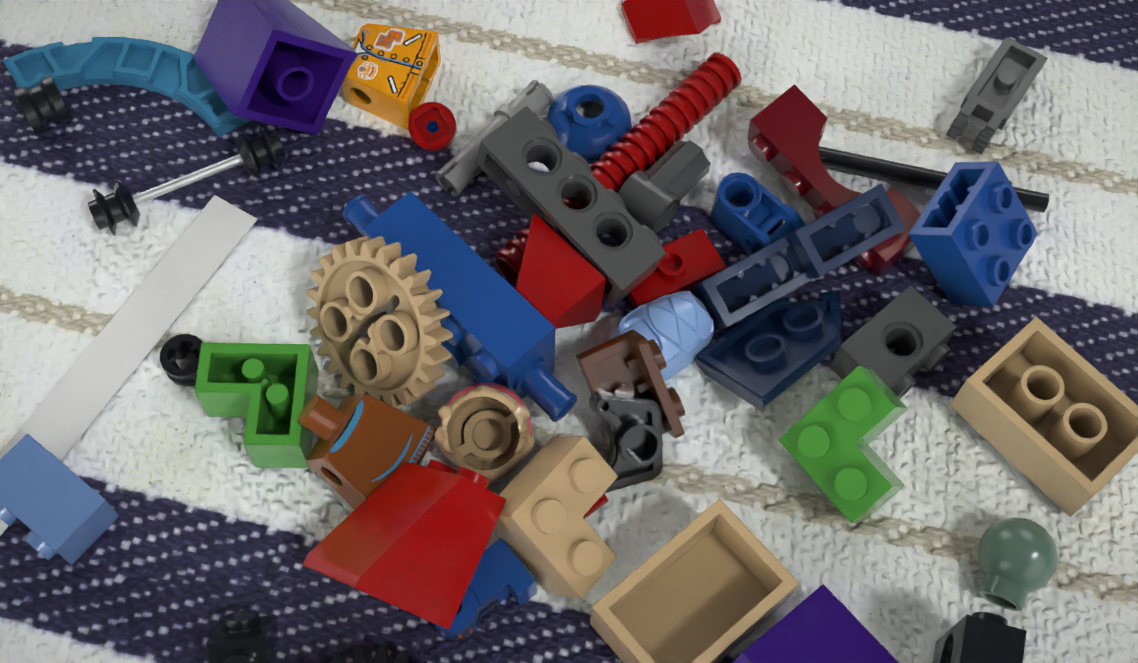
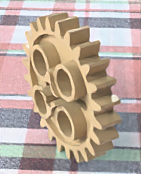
[306,236,453,408]

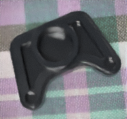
[589,391,663,493]

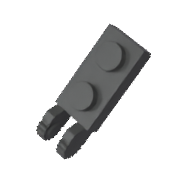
[946,36,1048,155]

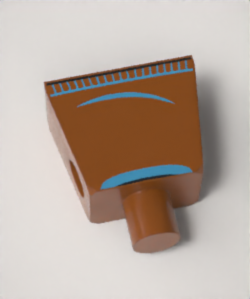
[297,393,437,510]

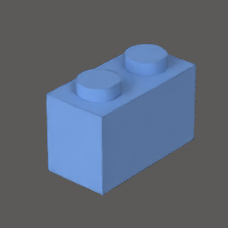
[0,433,119,565]

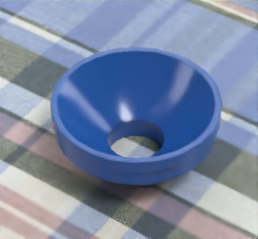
[546,84,632,164]

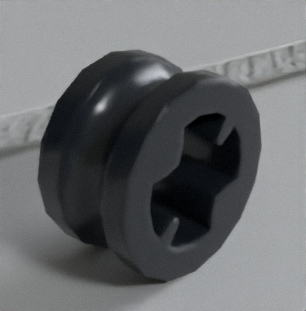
[160,334,204,386]

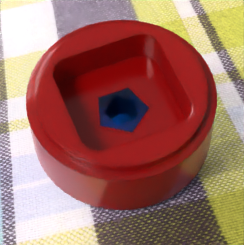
[408,102,457,152]

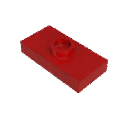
[627,228,727,309]

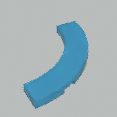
[3,37,252,138]

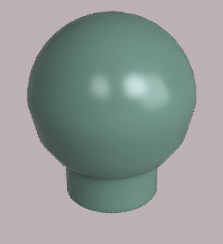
[978,517,1058,611]

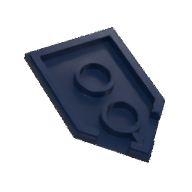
[695,290,841,410]

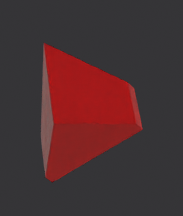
[621,0,721,44]
[515,212,606,329]

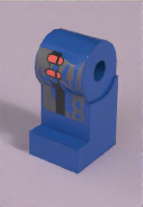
[433,538,537,641]

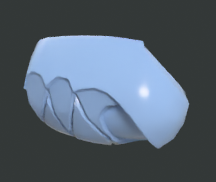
[608,291,714,381]

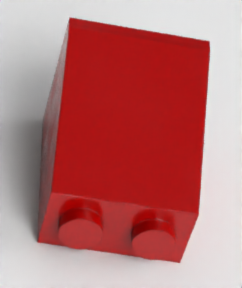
[303,459,507,630]

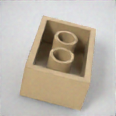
[949,317,1138,517]

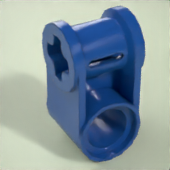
[711,172,805,256]

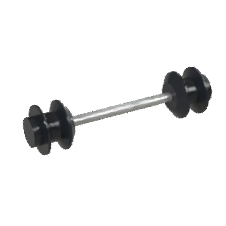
[87,124,286,236]

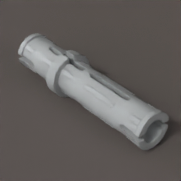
[435,80,554,196]

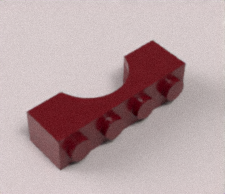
[747,84,921,277]

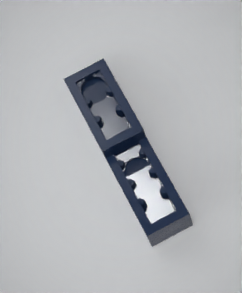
[692,184,906,330]

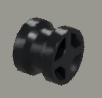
[14,75,73,134]

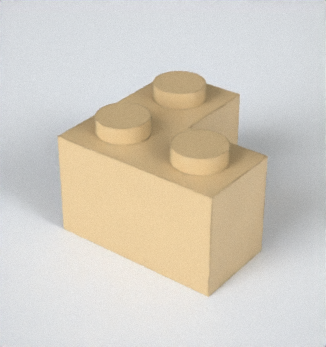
[493,436,618,599]

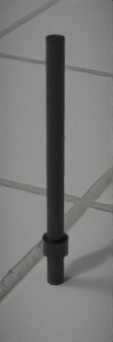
[819,146,1049,213]

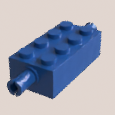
[342,191,577,422]

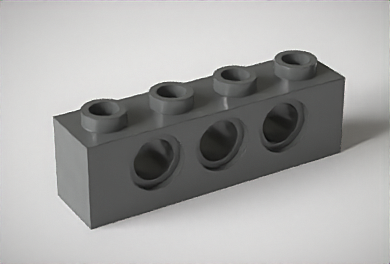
[476,106,667,307]

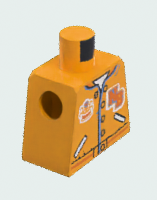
[342,23,441,129]

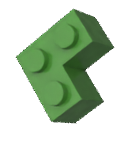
[195,343,319,468]
[778,366,908,523]

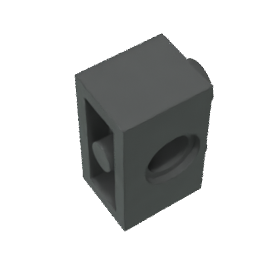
[830,285,957,399]

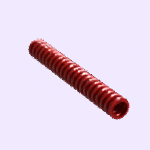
[495,53,742,284]

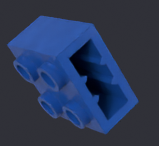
[908,161,1038,307]

